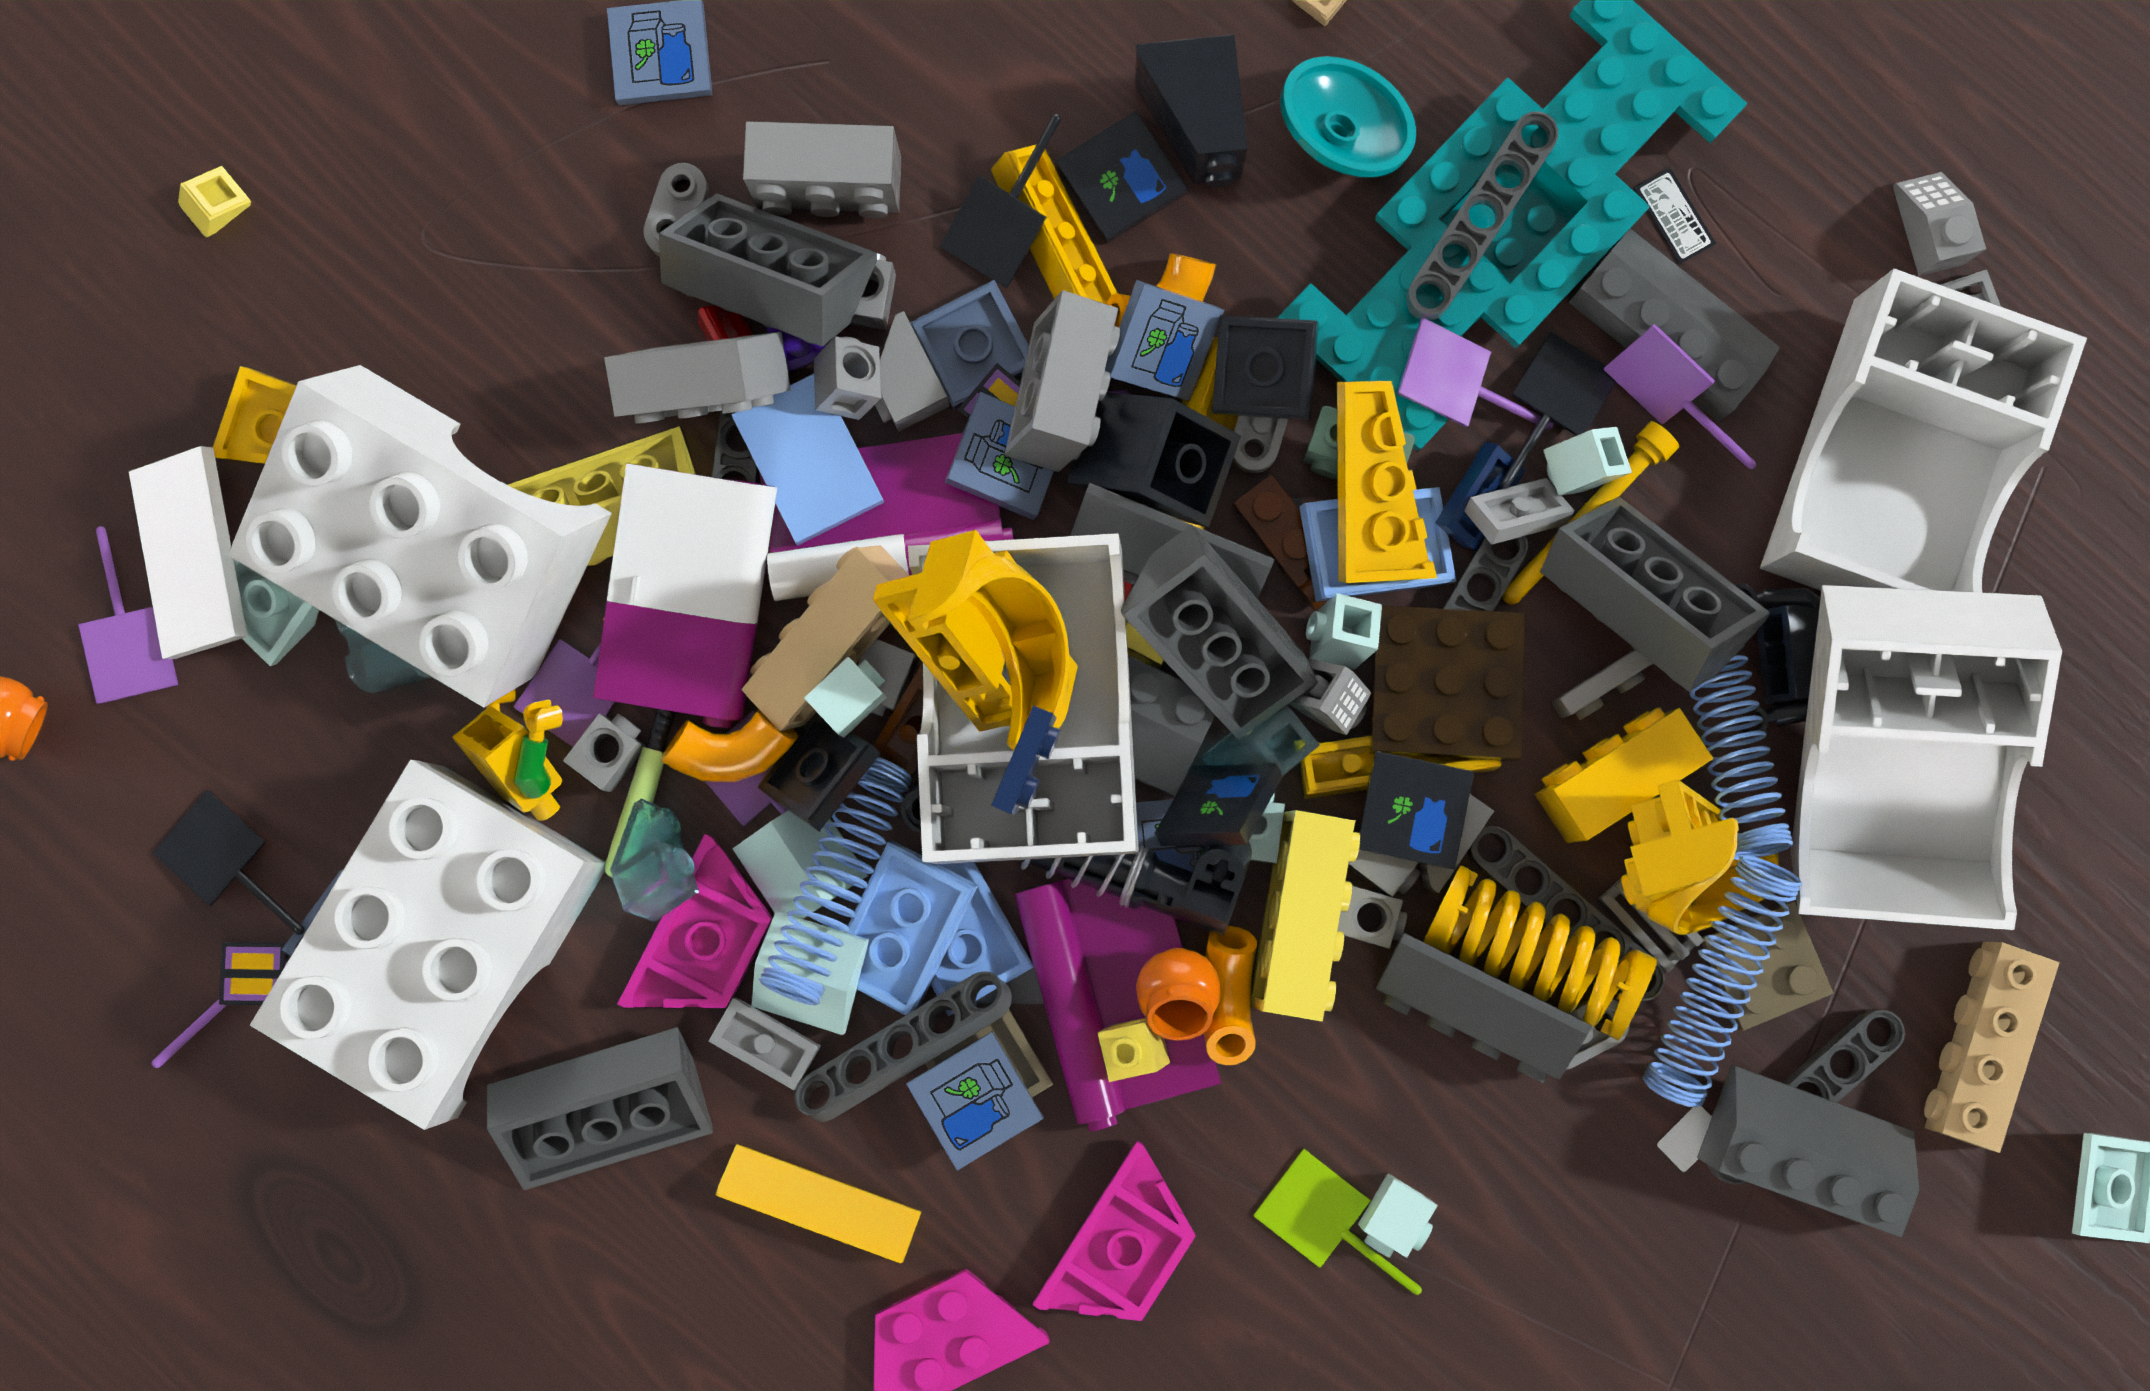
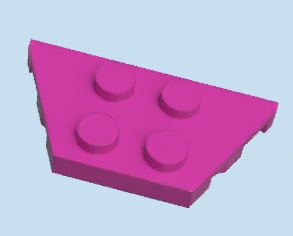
[617,834,773,1008]
[1033,1140,1196,1321]
[873,1268,1050,1391]

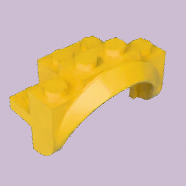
[872,530,1078,751]
[1621,779,1779,935]

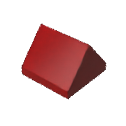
[698,305,753,341]

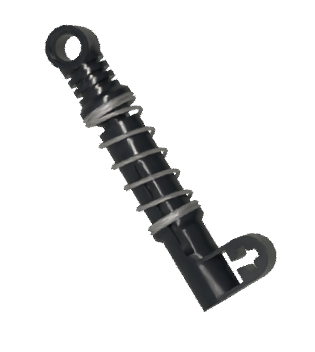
[901,778,1252,936]

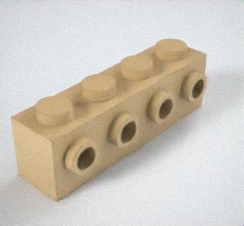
[741,545,910,732]
[1924,941,2060,1153]

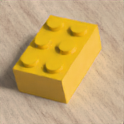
[1534,707,1713,843]

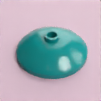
[1280,56,1416,177]

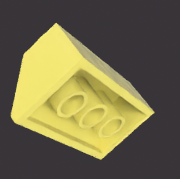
[508,426,696,566]
[1250,810,1360,1022]

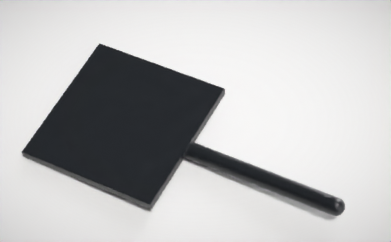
[940,114,1061,288]
[1500,332,1616,489]
[153,790,305,935]

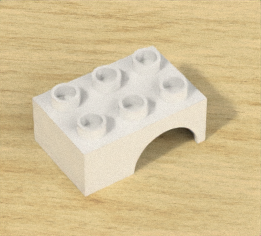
[1760,269,2087,593]
[228,365,612,707]
[908,533,1139,864]
[1791,585,2062,930]
[250,759,606,1130]

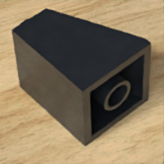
[1135,34,1247,188]
[1067,392,1241,528]

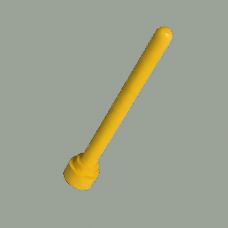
[1502,421,1679,605]

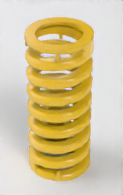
[1423,865,1657,1041]

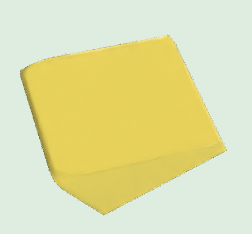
[178,166,251,238]

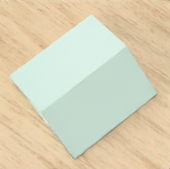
[234,559,319,666]
[733,811,868,919]
[752,912,869,1035]
[2072,1133,2150,1243]

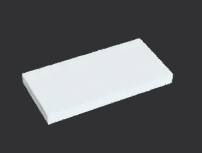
[129,446,248,659]

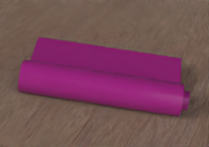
[1014,854,1222,1132]

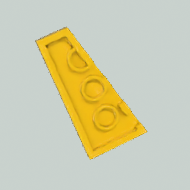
[213,366,296,464]
[1337,381,1437,583]

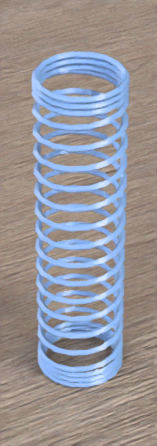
[1690,645,1793,860]
[759,757,913,1006]
[1643,856,1802,1107]

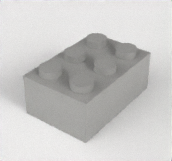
[743,122,901,219]
[1004,290,1120,472]
[604,332,791,423]

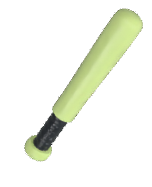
[604,709,675,880]

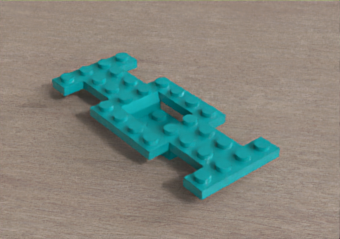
[1278,0,1748,453]

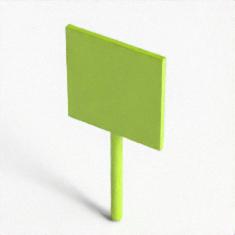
[1253,1148,1422,1295]

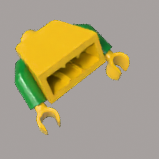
[452,689,563,821]

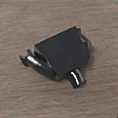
[1735,584,1821,733]

